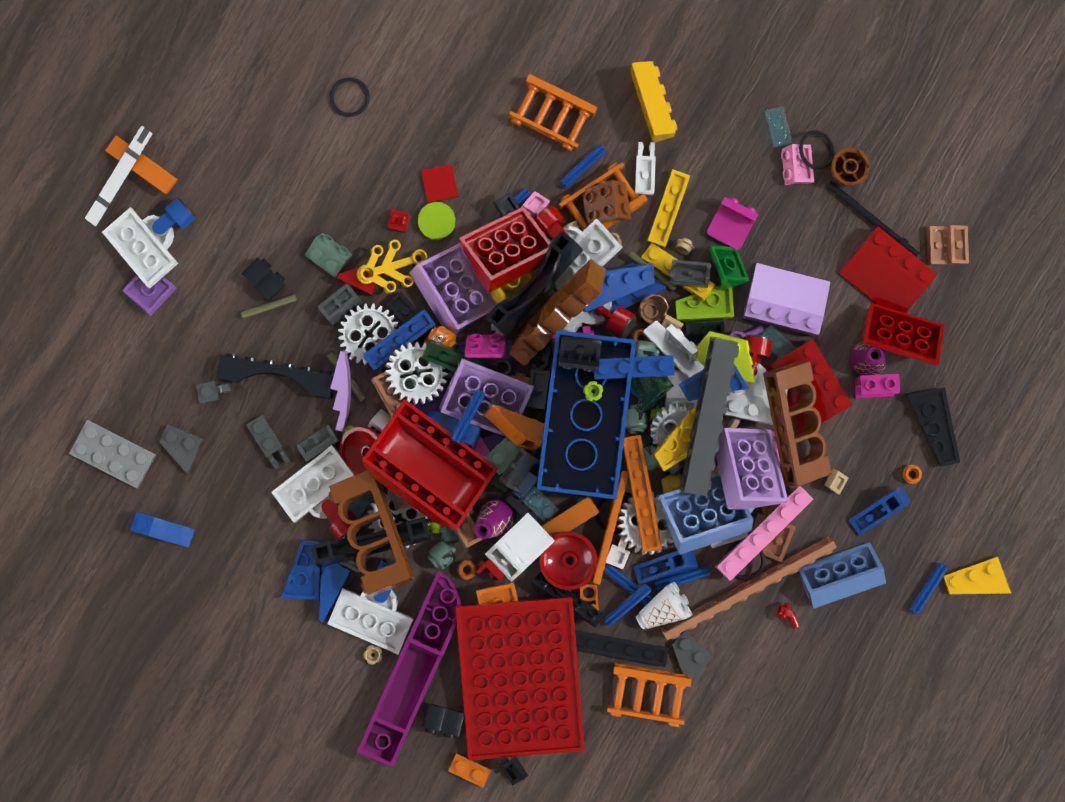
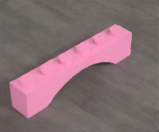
[715,486,813,581]

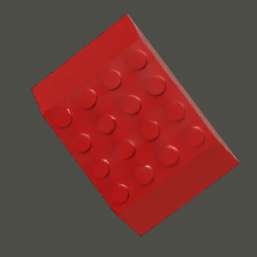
[361,399,498,531]

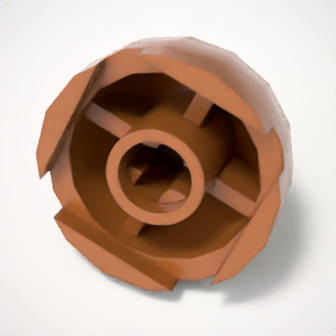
[831,147,870,186]

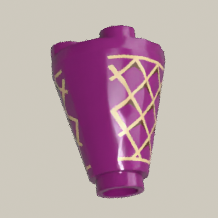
[849,341,888,376]
[474,497,517,539]

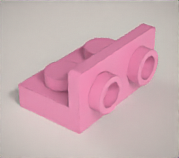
[781,144,814,185]

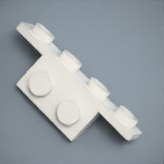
[643,321,704,378]

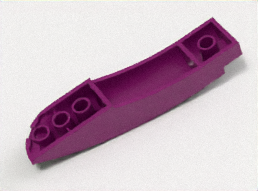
[356,571,461,768]

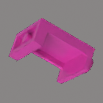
[853,374,900,399]

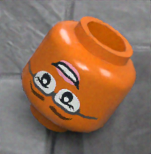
[427,326,457,349]

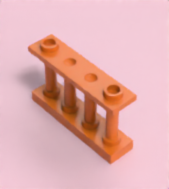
[509,74,598,151]
[559,162,648,231]
[607,663,692,727]

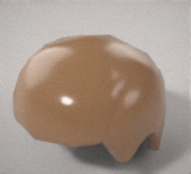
[638,294,669,324]

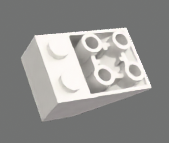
[485,513,555,582]

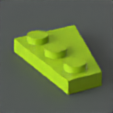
[675,286,734,321]

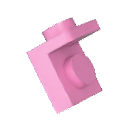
[522,191,550,219]

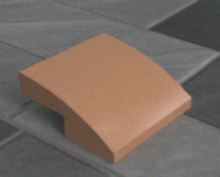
[926,225,969,265]
[751,513,796,562]

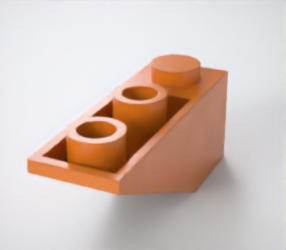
[484,404,545,452]

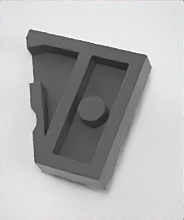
[160,425,203,473]
[671,631,713,680]

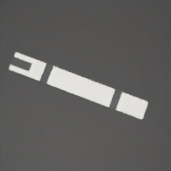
[85,126,152,226]

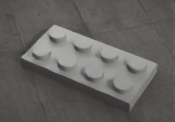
[69,420,156,489]

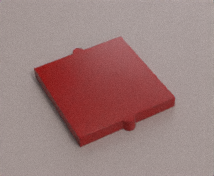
[421,164,459,203]

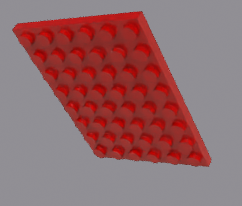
[456,596,585,760]

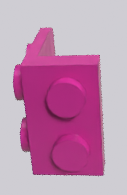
[707,197,759,250]
[465,334,507,359]

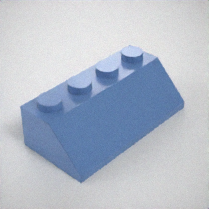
[798,542,886,609]

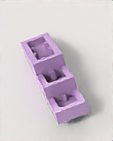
[330,350,351,432]

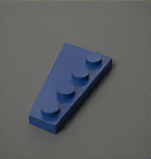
[583,263,654,312]

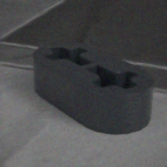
[530,340,552,370]

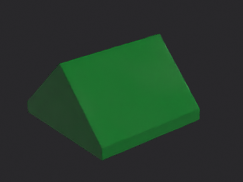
[708,245,749,291]

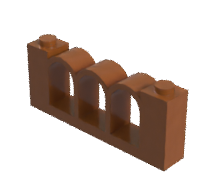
[510,259,606,366]
[763,362,832,486]
[329,471,415,597]

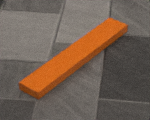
[623,435,662,553]
[591,471,629,585]

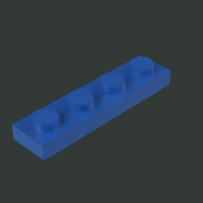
[362,309,436,370]
[594,355,675,380]

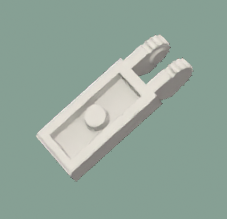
[635,142,656,195]

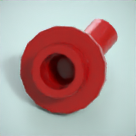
[777,602,800,629]

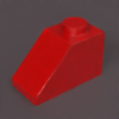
[337,266,382,296]

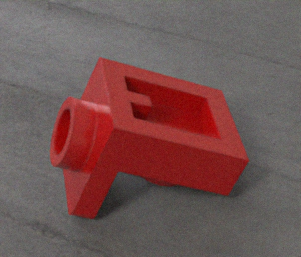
[476,559,505,581]

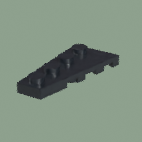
[906,387,960,467]

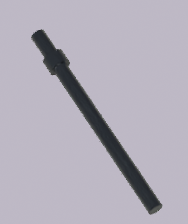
[826,181,920,257]

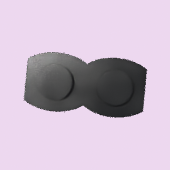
[241,257,286,301]
[421,703,465,739]

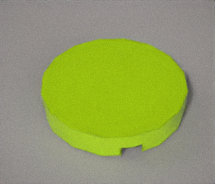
[418,202,456,240]

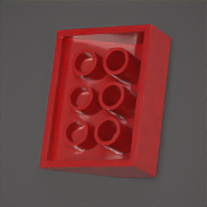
[459,206,551,293]
[839,226,938,313]
[862,303,945,366]
[764,339,852,433]

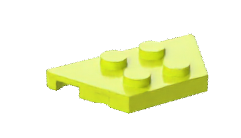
[696,331,756,383]

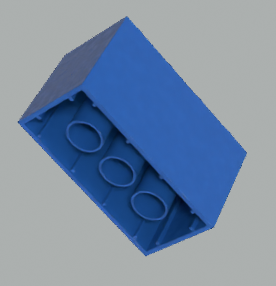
[537,330,636,499]

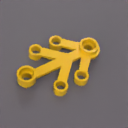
[357,240,428,294]

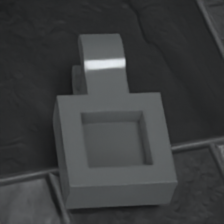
[196,381,232,404]

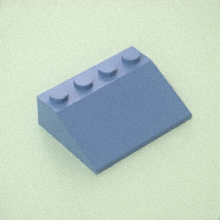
[658,476,753,555]

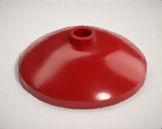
[339,426,379,475]
[539,532,598,590]

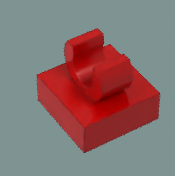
[388,209,410,233]

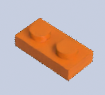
[448,753,491,788]

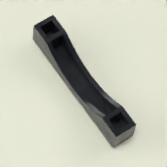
[486,231,583,337]
[216,353,334,400]
[311,517,431,568]

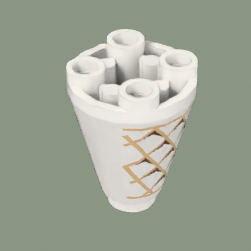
[636,582,692,629]

